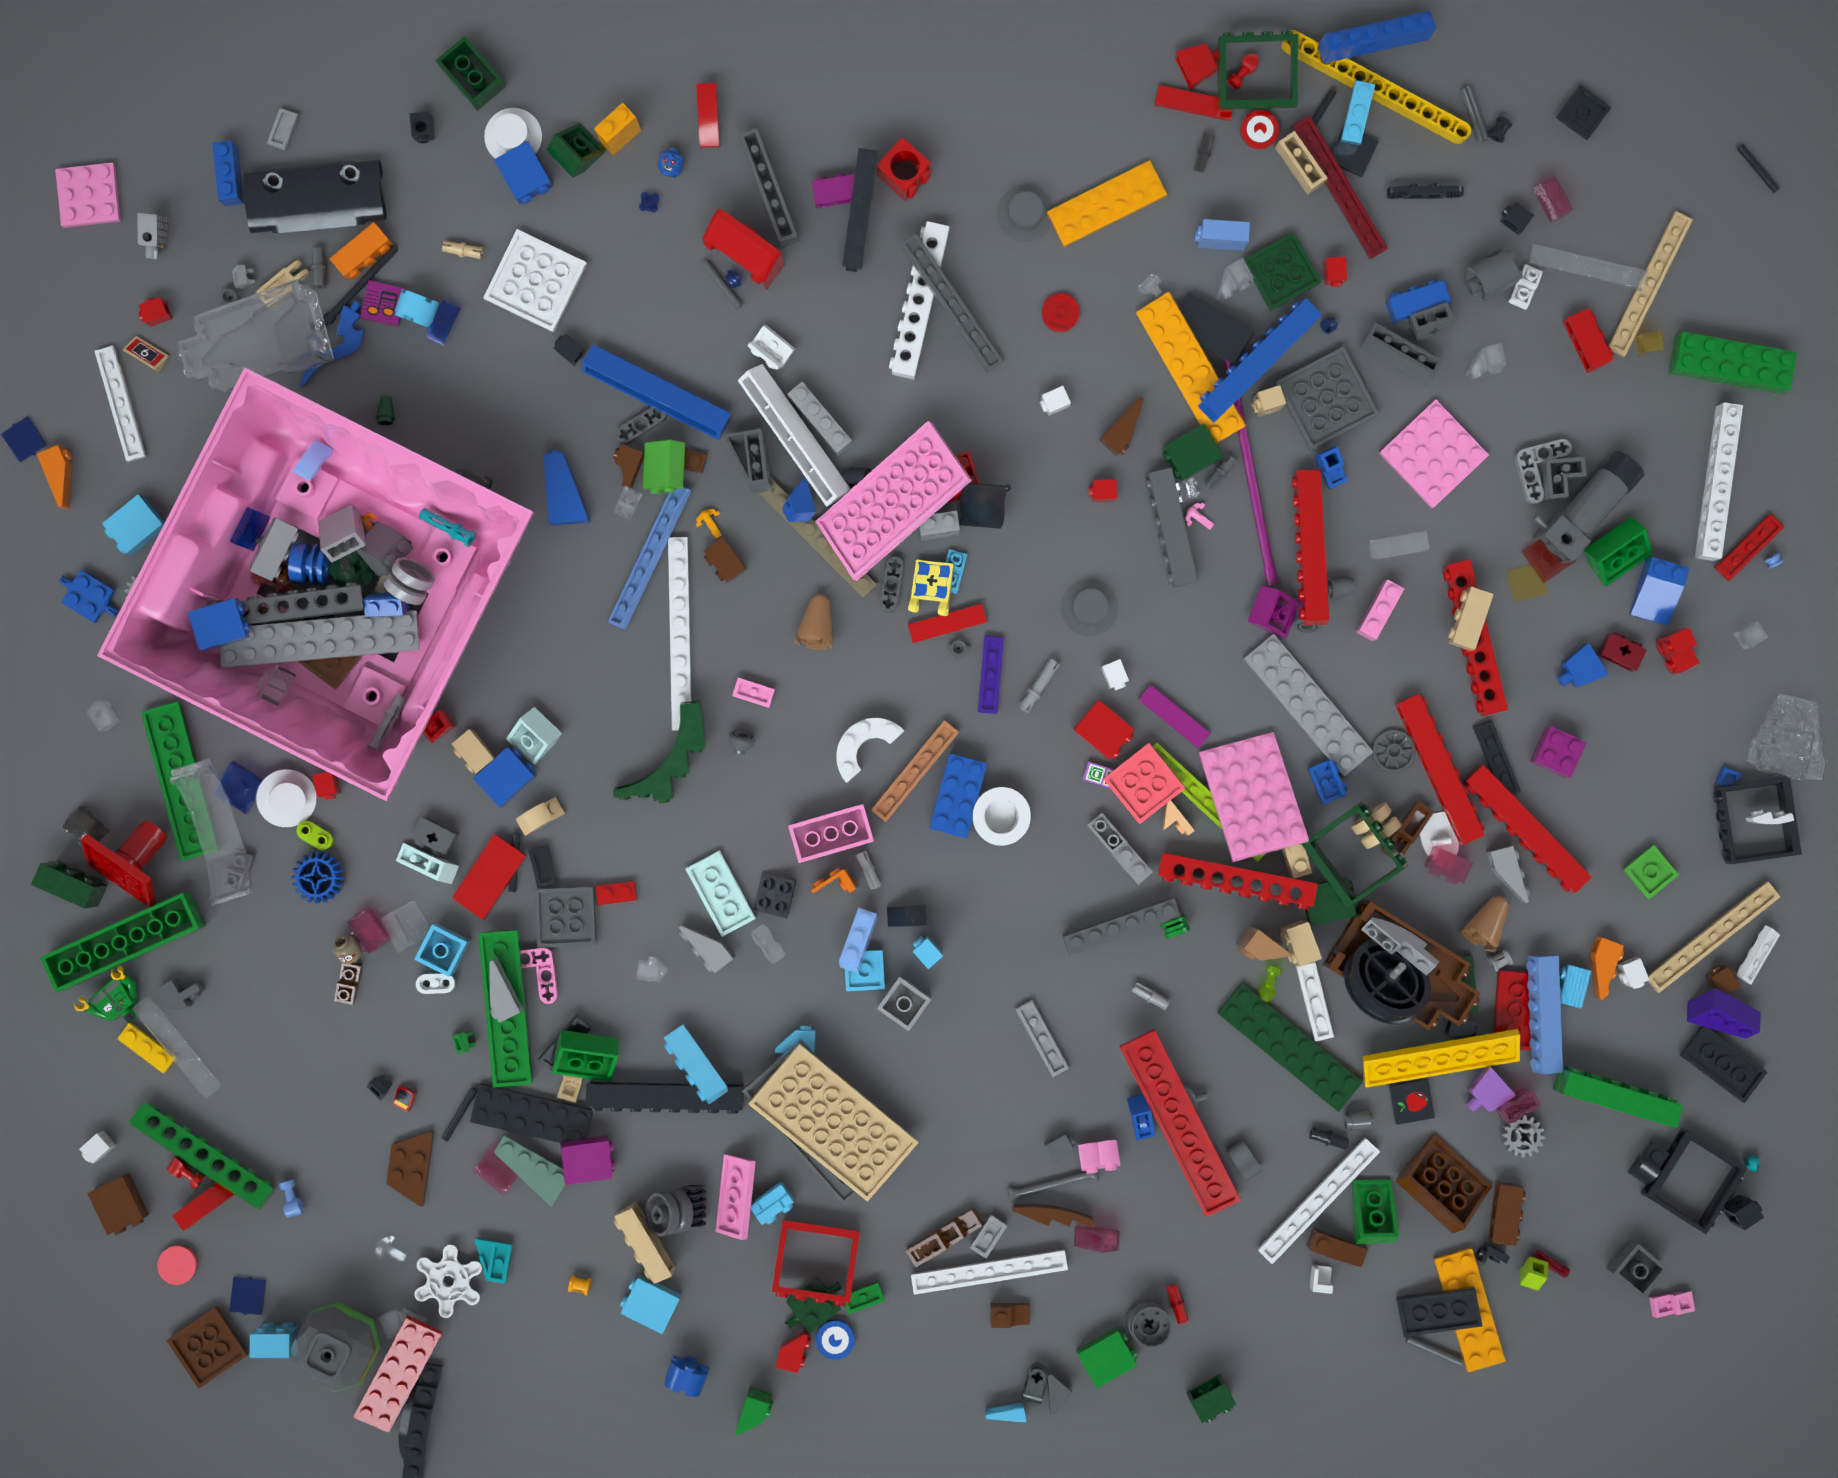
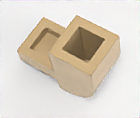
[516,797,565,836]

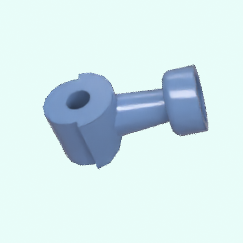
[278,1179,304,1218]

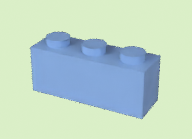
[839,908,878,973]

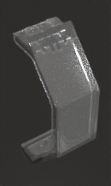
[169,759,253,906]

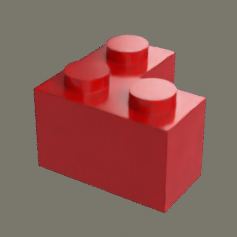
[1656,627,1700,675]

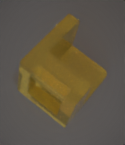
[1634,330,1664,357]

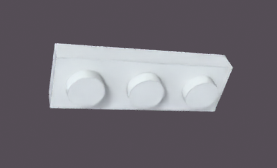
[1737,925,1780,985]

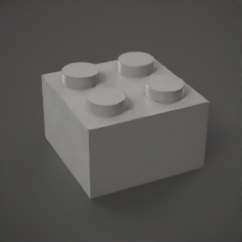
[877,975,931,1031]

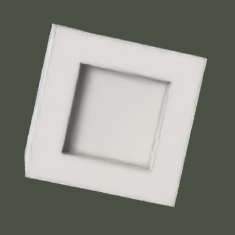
[1310,1264,1333,1294]

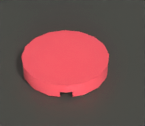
[157,1245,198,1285]

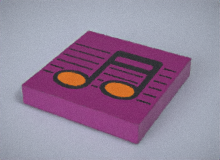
[360,280,407,327]

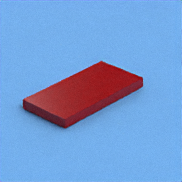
[452,834,527,920]
[1493,970,1531,1051]

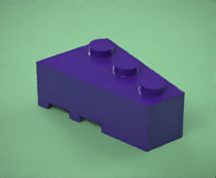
[1687,988,1761,1039]

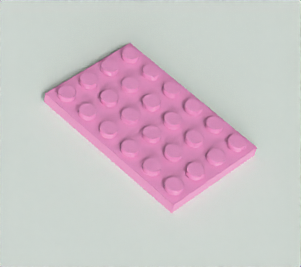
[1199,732,1309,862]

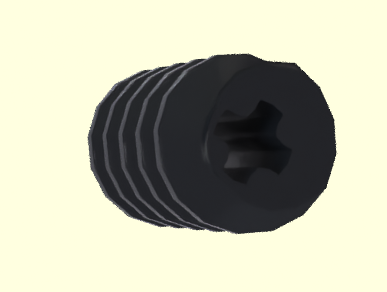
[682,1184,706,1227]

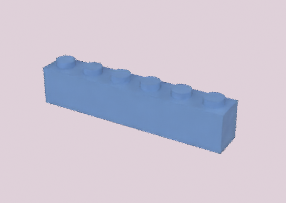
[1527,954,1563,1074]

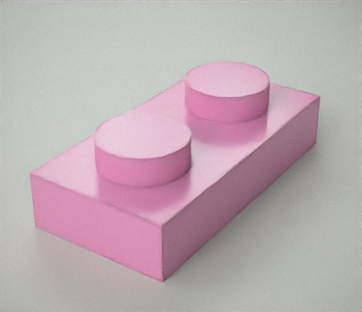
[732,678,775,708]

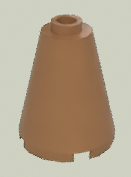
[795,594,833,650]
[1461,896,1510,952]

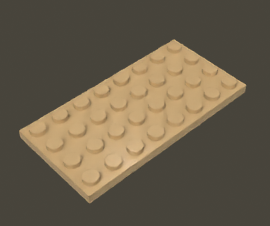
[748,1043,919,1202]

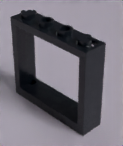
[1713,777,1802,864]
[1641,1128,1747,1234]

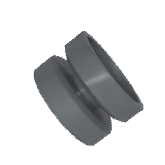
[645,1190,693,1237]

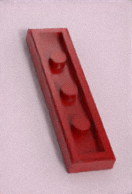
[1154,85,1232,121]
[1714,513,1784,581]
[908,604,987,644]

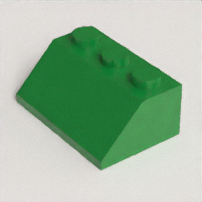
[1584,517,1653,587]
[552,1030,619,1082]

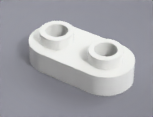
[416,973,456,994]

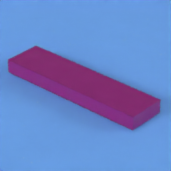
[1138,685,1211,749]

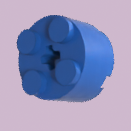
[664,1356,710,1397]

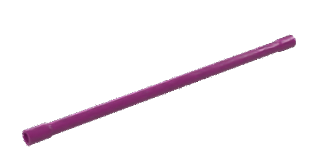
[1223,359,1278,587]

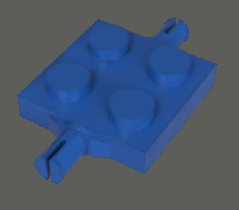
[59,570,119,623]

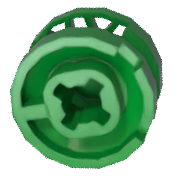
[1160,915,1191,939]

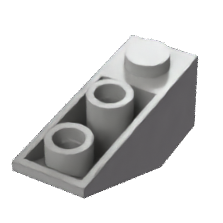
[1486,845,1530,903]
[679,925,735,973]

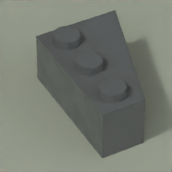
[724,428,772,494]

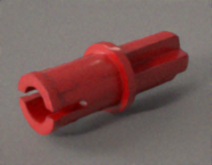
[1166,1284,1189,1324]

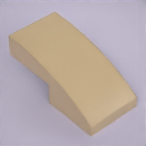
[557,1075,584,1103]

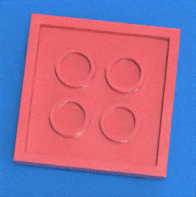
[1103,743,1185,824]

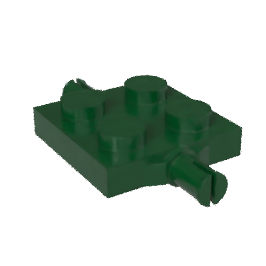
[785,1277,842,1334]

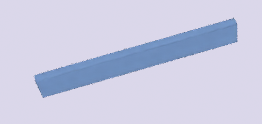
[608,487,691,630]

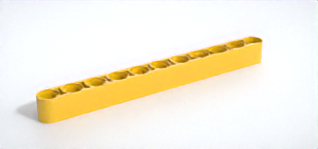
[1281,30,1471,144]

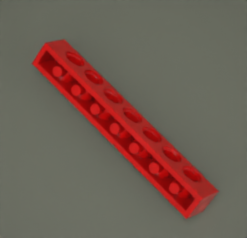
[1443,559,1508,716]
[1158,853,1318,910]

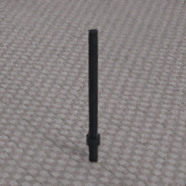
[314,245,398,334]

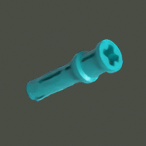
[419,508,476,547]

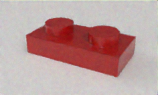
[596,881,637,905]

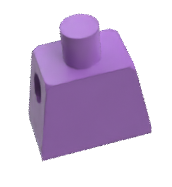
[1465,1067,1516,1113]

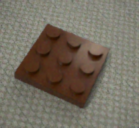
[166,1306,249,1389]

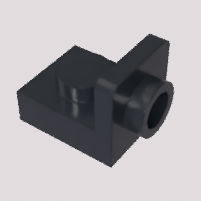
[1476,1242,1510,1265]

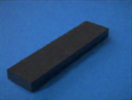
[1473,720,1521,795]

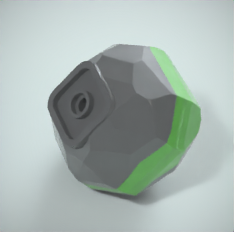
[291,1302,382,1392]

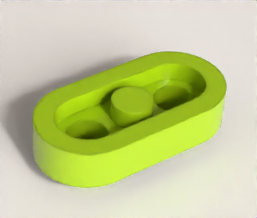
[296,821,334,850]

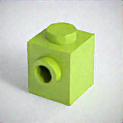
[1519,1257,1548,1291]

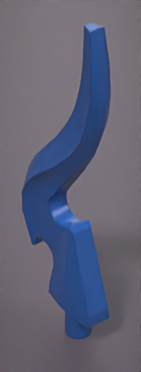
[300,300,364,387]

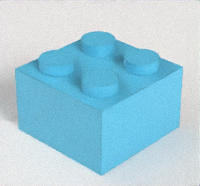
[414,923,471,977]
[250,1322,300,1358]

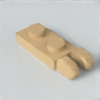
[256,260,309,308]

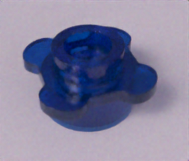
[639,192,660,213]

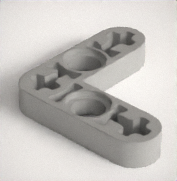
[1515,439,1572,504]

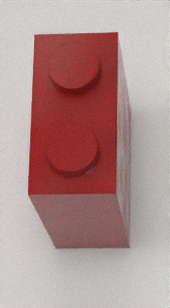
[1073,700,1134,760]

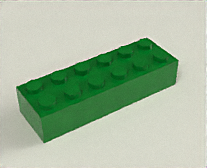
[1668,331,1797,394]
[1553,1066,1683,1128]

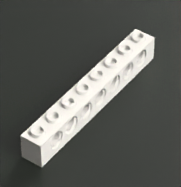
[889,221,949,380]
[1695,403,1743,561]

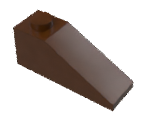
[1099,397,1144,456]
[1306,1228,1368,1267]

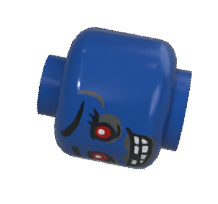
[657,148,684,178]

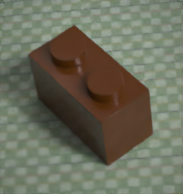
[703,537,746,583]

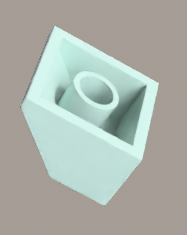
[506,707,562,765]

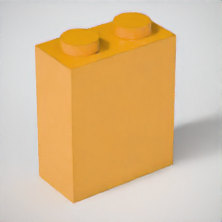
[594,103,641,156]

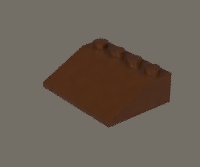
[1395,1134,1492,1234]

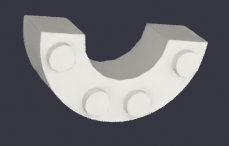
[837,718,904,783]

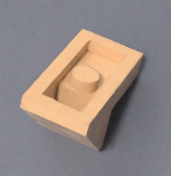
[1162,800,1194,836]

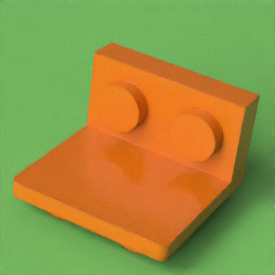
[811,867,857,893]

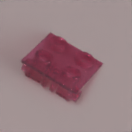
[473,1141,518,1196]

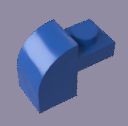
[1315,446,1348,489]

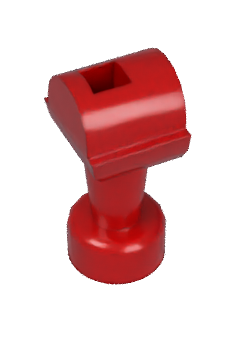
[1227,53,1259,90]
[166,1156,205,1189]

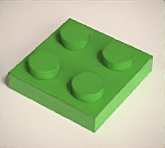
[1622,845,1679,900]

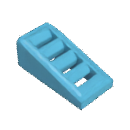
[985,1402,1026,1422]

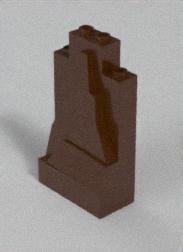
[1322,900,1480,1030]

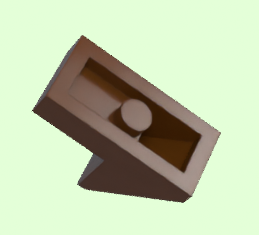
[684,447,707,474]

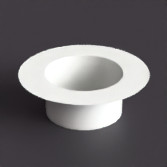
[484,108,542,159]
[256,770,316,827]
[973,787,1031,845]

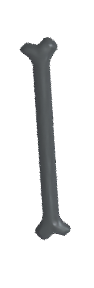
[1007,1169,1099,1203]

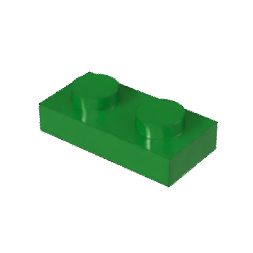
[842,1281,885,1315]

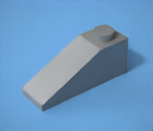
[490,958,523,1023]

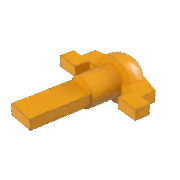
[695,509,722,539]

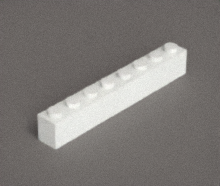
[738,364,851,507]

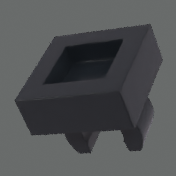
[367,1074,392,1101]

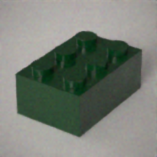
[435,36,506,111]
[31,860,108,909]

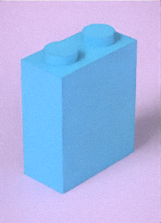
[102,494,165,556]
[620,1274,681,1334]

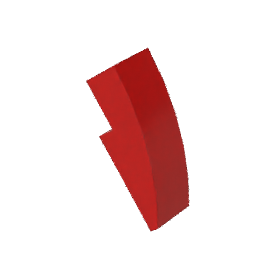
[696,83,720,148]
[172,1183,235,1232]

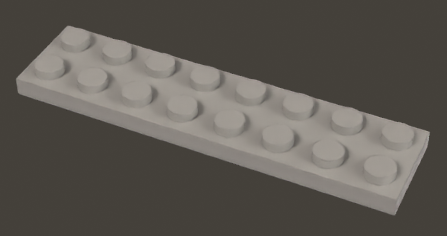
[1244,634,1373,777]

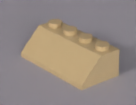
[614,1201,676,1284]

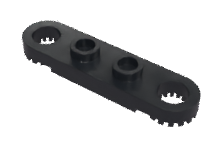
[1386,183,1464,199]

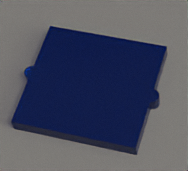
[1,417,47,462]
[229,1277,266,1315]

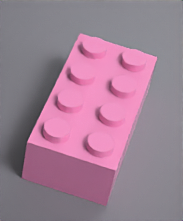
[788,804,874,863]

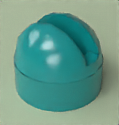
[1745,1155,1760,1172]

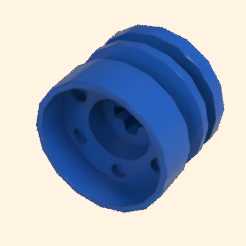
[288,542,332,586]

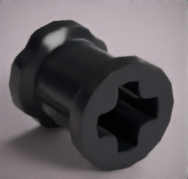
[1488,117,1513,143]

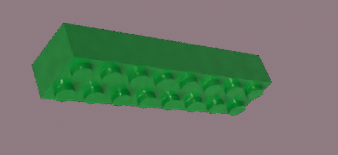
[40,892,206,993]

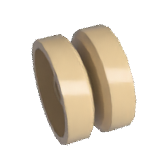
[1350,802,1402,849]

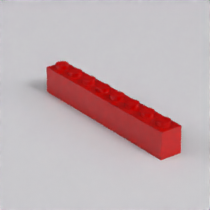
[1291,470,1329,625]
[1395,694,1485,845]
[1463,765,1592,893]

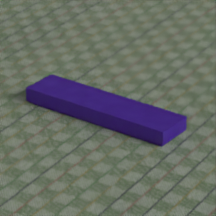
[978,635,1004,714]

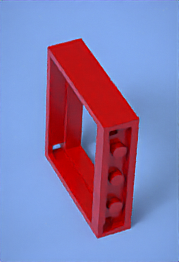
[772,1220,860,1306]

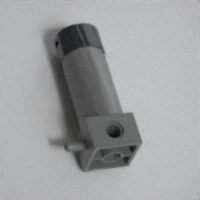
[1532,451,1645,564]

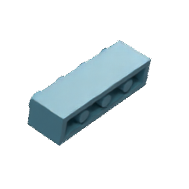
[663,1025,728,1104]

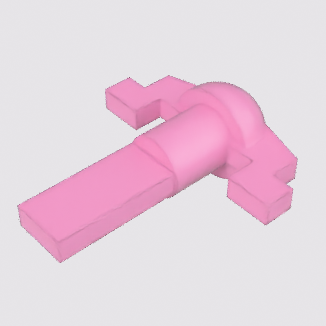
[1184,503,1214,530]

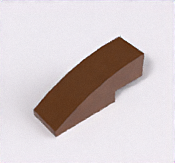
[1381,801,1434,858]

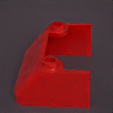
[702,208,785,290]

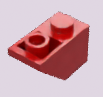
[775,1330,811,1373]

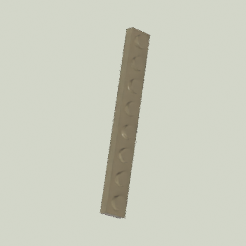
[759,479,877,598]

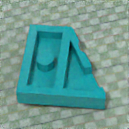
[474,1237,513,1284]

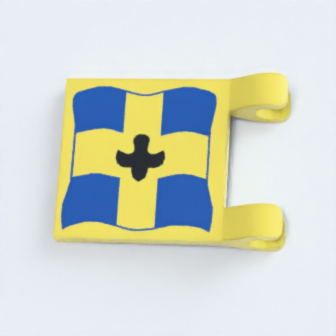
[908,560,954,616]

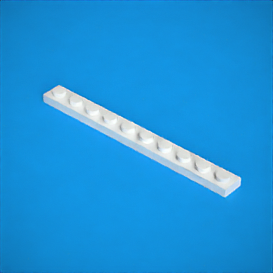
[668,537,691,731]

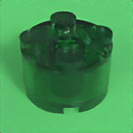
[328,551,374,587]

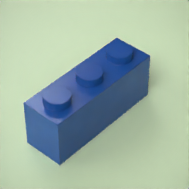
[212,141,244,206]
[1385,279,1451,324]

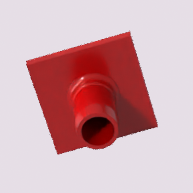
[81,820,168,908]

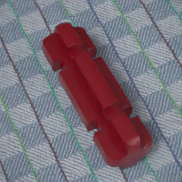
[1533,1250,1570,1278]

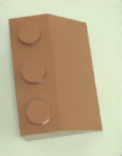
[1236,926,1290,960]

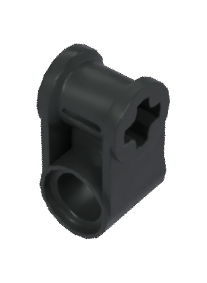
[1022,1363,1046,1405]

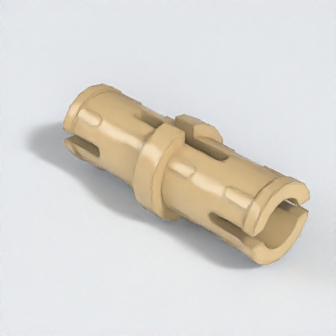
[442,240,483,260]

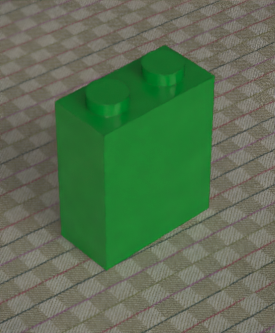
[1076,1327,1138,1389]

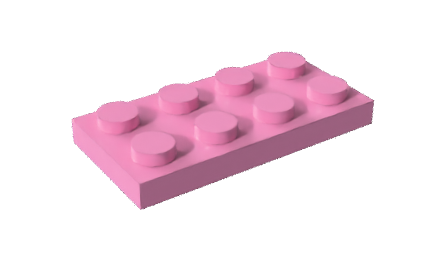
[715,1154,756,1240]

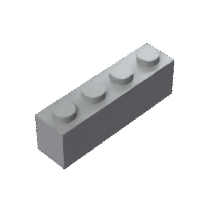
[787,382,852,456]

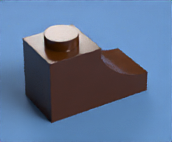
[613,444,644,491]
[990,1303,1030,1328]

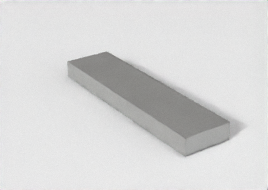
[1015,1000,1069,1077]

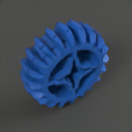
[291,851,345,904]

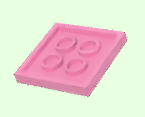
[55,163,121,228]

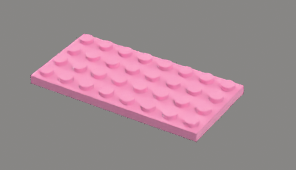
[815,421,972,581]

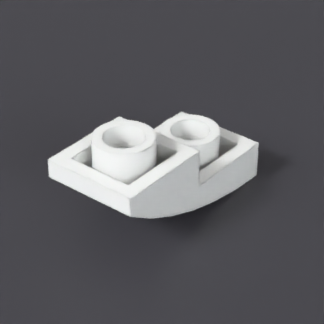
[1508,264,1543,310]
[1745,809,1794,824]

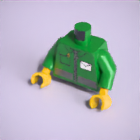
[74,966,138,1024]

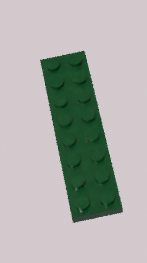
[1217,983,1363,1112]

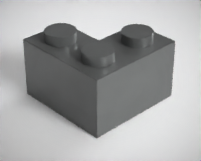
[1540,457,1587,501]

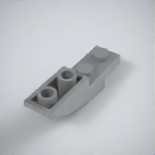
[1087,813,1153,886]
[1361,917,1439,976]

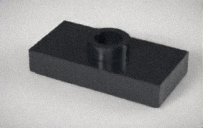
[528,845,557,888]

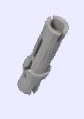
[1018,659,1060,713]
[368,694,407,752]

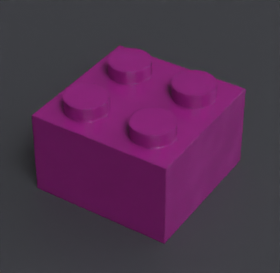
[1530,726,1587,778]

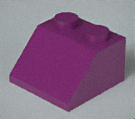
[1247,586,1300,638]

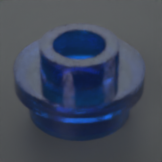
[725,270,742,288]

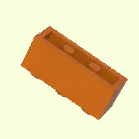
[329,222,393,281]

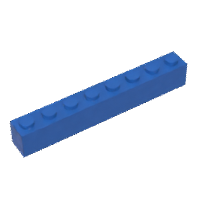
[1198,298,1322,423]
[582,345,731,440]

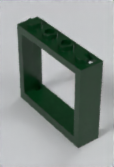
[1218,31,1298,110]
[1301,802,1408,908]

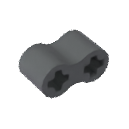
[1226,1140,1263,1181]

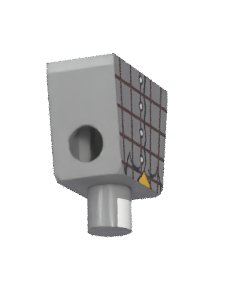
[137,213,169,259]

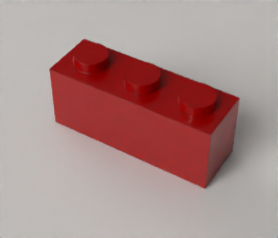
[1562,308,1613,373]

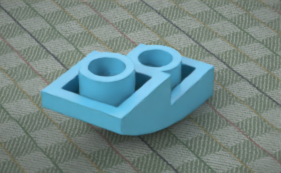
[945,549,967,594]

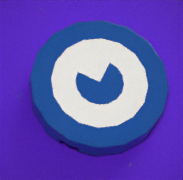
[816,1320,855,1360]

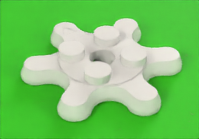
[414,1245,482,1318]

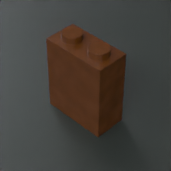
[87,1173,149,1236]

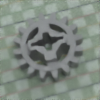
[1501,1114,1545,1158]

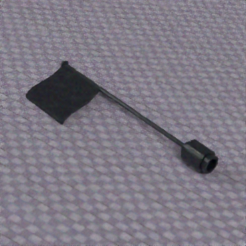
[844,467,1011,529]

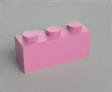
[1355,579,1404,641]

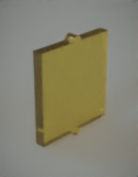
[1506,563,1548,602]

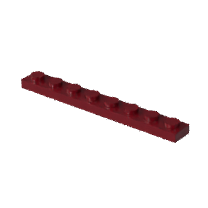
[1292,115,1388,260]

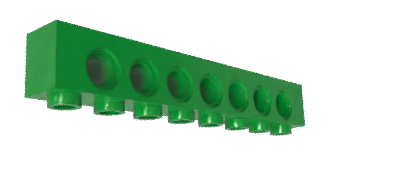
[128,1102,274,1211]

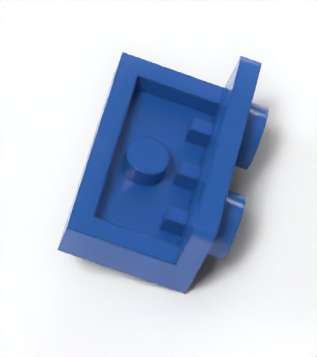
[1307,760,1348,804]

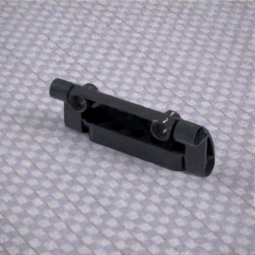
[244,160,387,233]

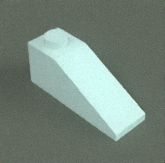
[396,843,459,884]

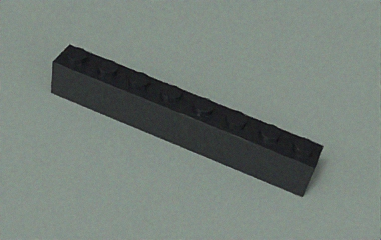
[586,1082,744,1114]

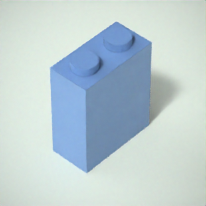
[1194,219,1250,251]

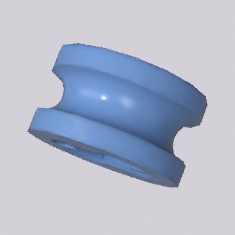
[1764,552,1785,569]

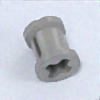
[1487,948,1513,973]

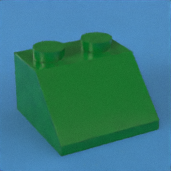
[735,1387,774,1435]

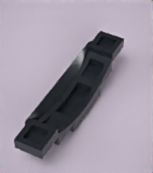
[399,1363,443,1478]

